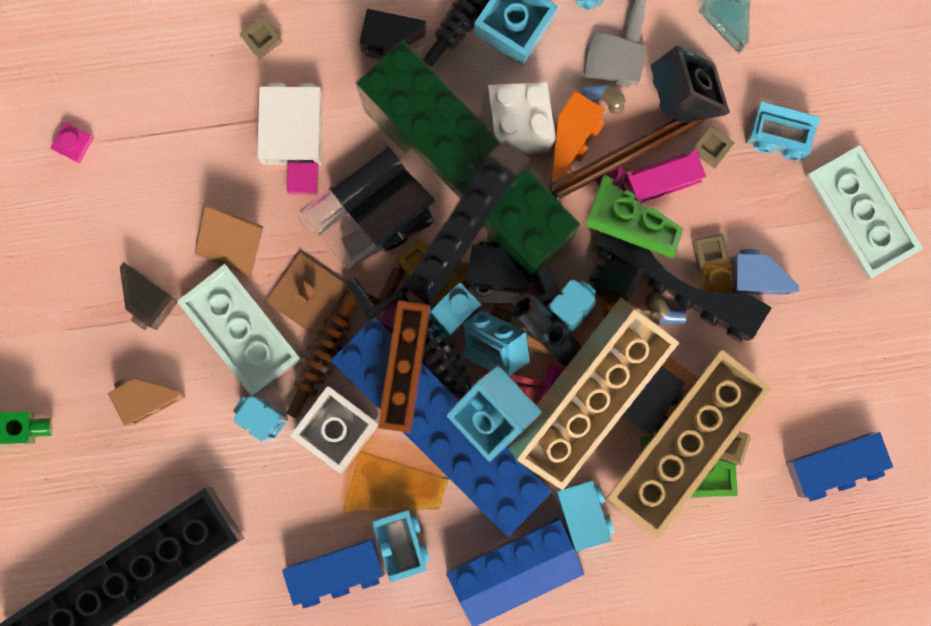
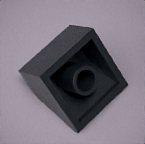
[650,45,730,123]

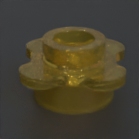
[703,262,733,292]

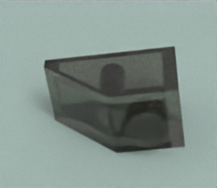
[120,262,178,330]

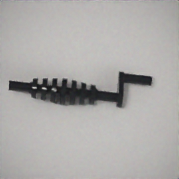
[423,0,489,67]
[345,277,473,397]

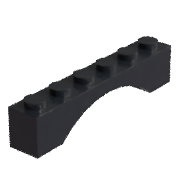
[404,139,532,305]
[592,232,772,342]

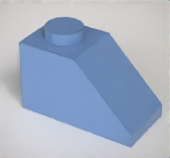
[731,249,799,295]

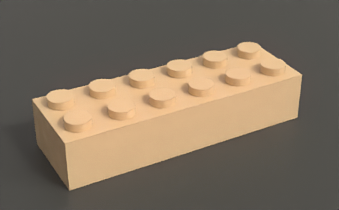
[507,298,679,490]
[604,350,772,539]

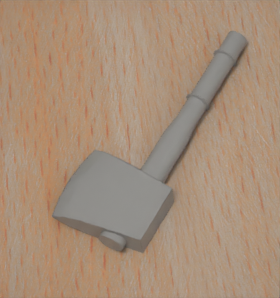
[585,0,647,88]

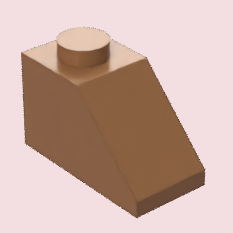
[107,377,186,426]

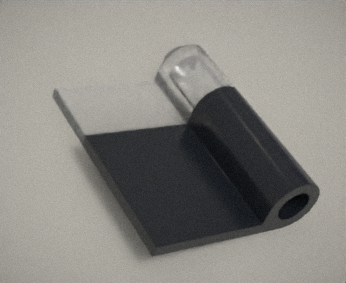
[299,144,435,270]

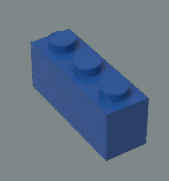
[786,432,894,501]
[282,538,385,609]

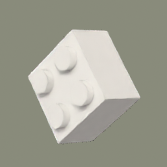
[481,82,556,154]
[290,386,379,474]

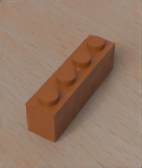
[378,301,431,433]

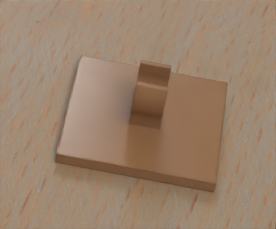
[195,204,263,276]
[266,253,347,336]

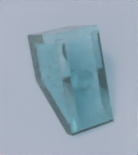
[698,0,750,54]

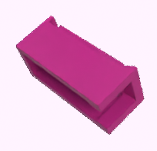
[622,149,706,204]

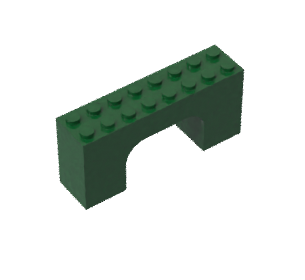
[355,40,580,282]

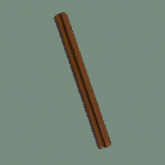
[549,119,705,200]

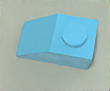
[428,283,481,346]

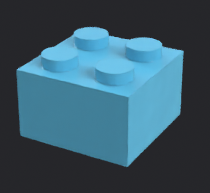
[474,0,558,66]
[446,366,542,462]

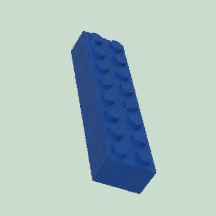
[331,316,552,537]

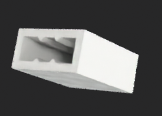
[258,82,323,165]

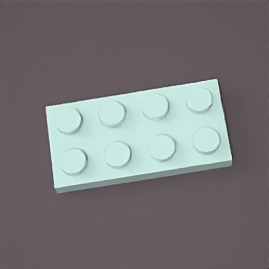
[805,145,923,280]
[177,264,301,396]

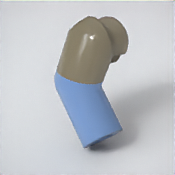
[583,85,626,114]
[645,292,687,324]

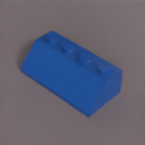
[446,518,585,626]

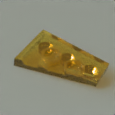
[342,451,449,511]

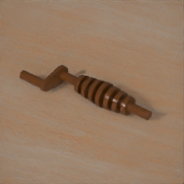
[286,267,404,419]

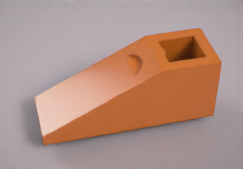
[550,91,606,185]

